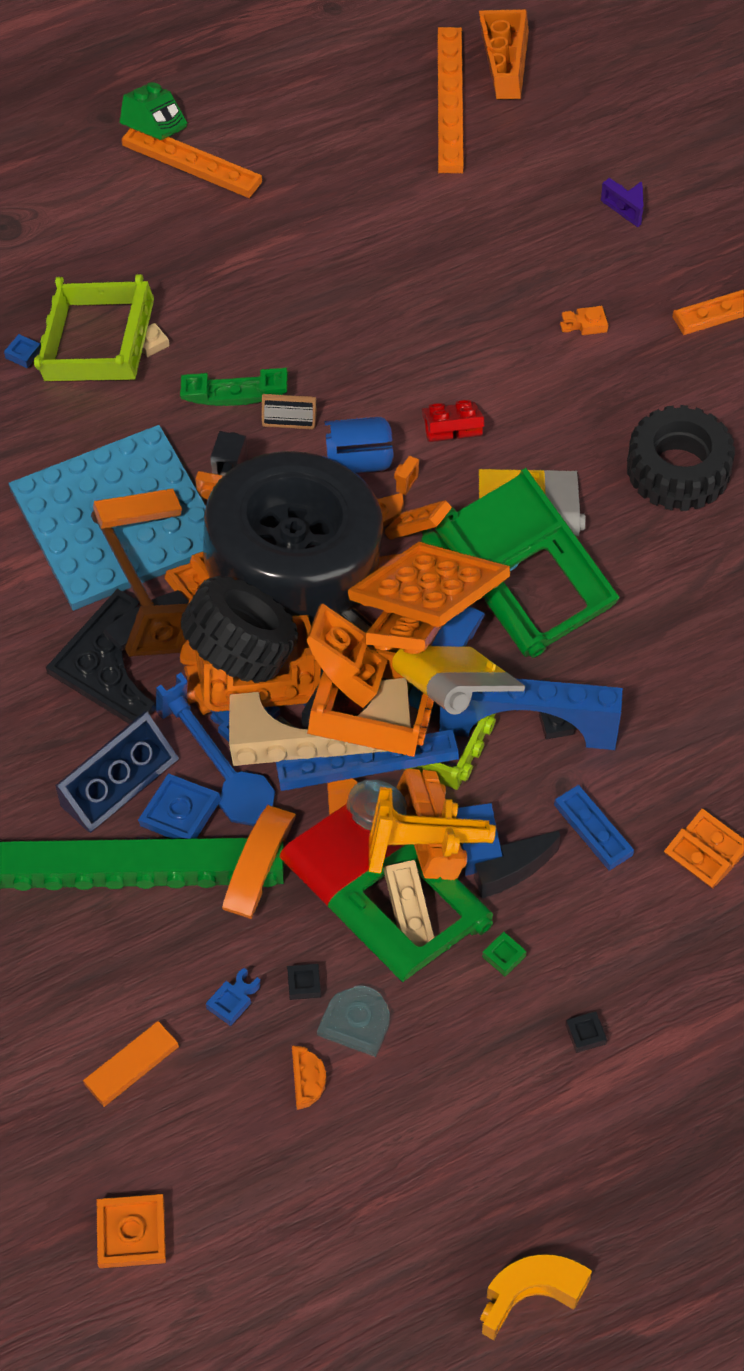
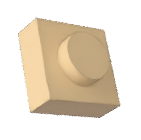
[142,323,170,357]

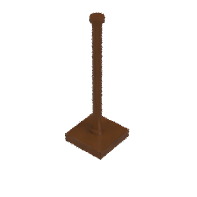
[91,511,189,657]

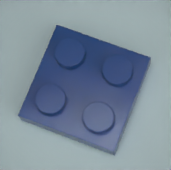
[138,773,221,839]

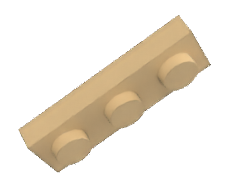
[383,860,434,947]

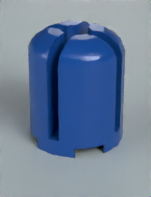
[325,417,394,473]

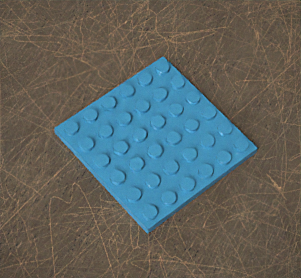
[9,425,206,611]

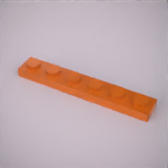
[122,128,262,198]

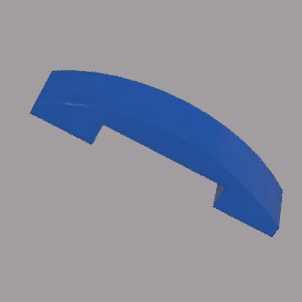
[409,606,485,716]

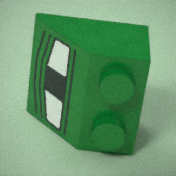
[119,82,187,140]

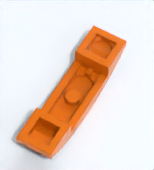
[222,805,296,919]

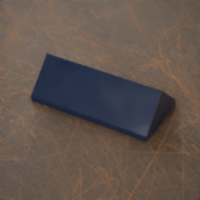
[55,712,179,833]

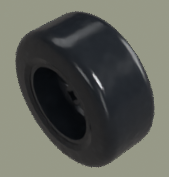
[203,451,383,623]

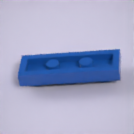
[554,785,634,871]

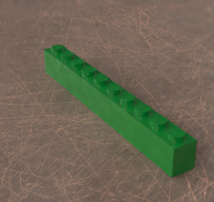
[0,838,284,891]

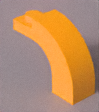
[480,1255,592,1340]

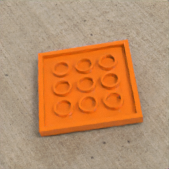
[348,542,510,627]

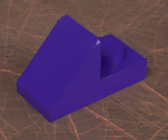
[601,178,643,227]

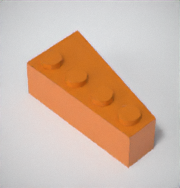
[479,9,529,99]

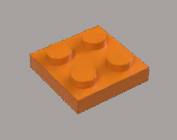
[97,1194,166,1268]

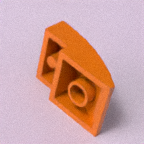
[307,603,387,708]

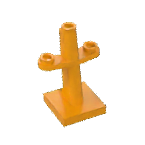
[369,787,496,873]

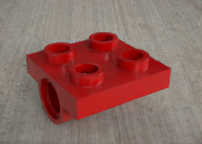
[422,400,484,442]

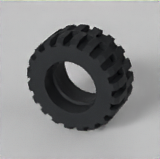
[627,405,735,511]
[181,576,298,683]

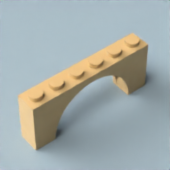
[229,678,411,766]

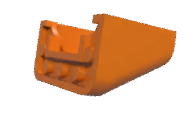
[195,615,321,712]

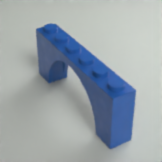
[439,678,623,750]

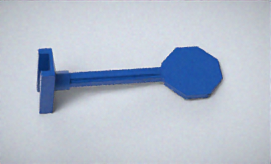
[156,673,275,826]

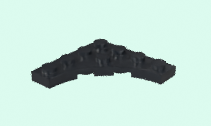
[46,589,156,724]

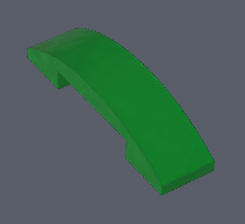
[180,368,288,406]

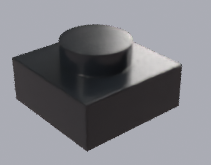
[539,712,575,740]
[287,964,321,1000]
[565,1011,607,1053]

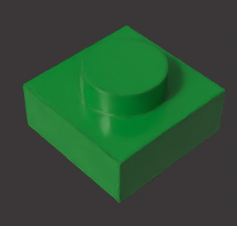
[482,932,527,977]

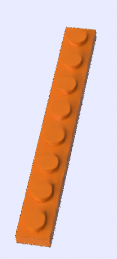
[438,27,463,173]

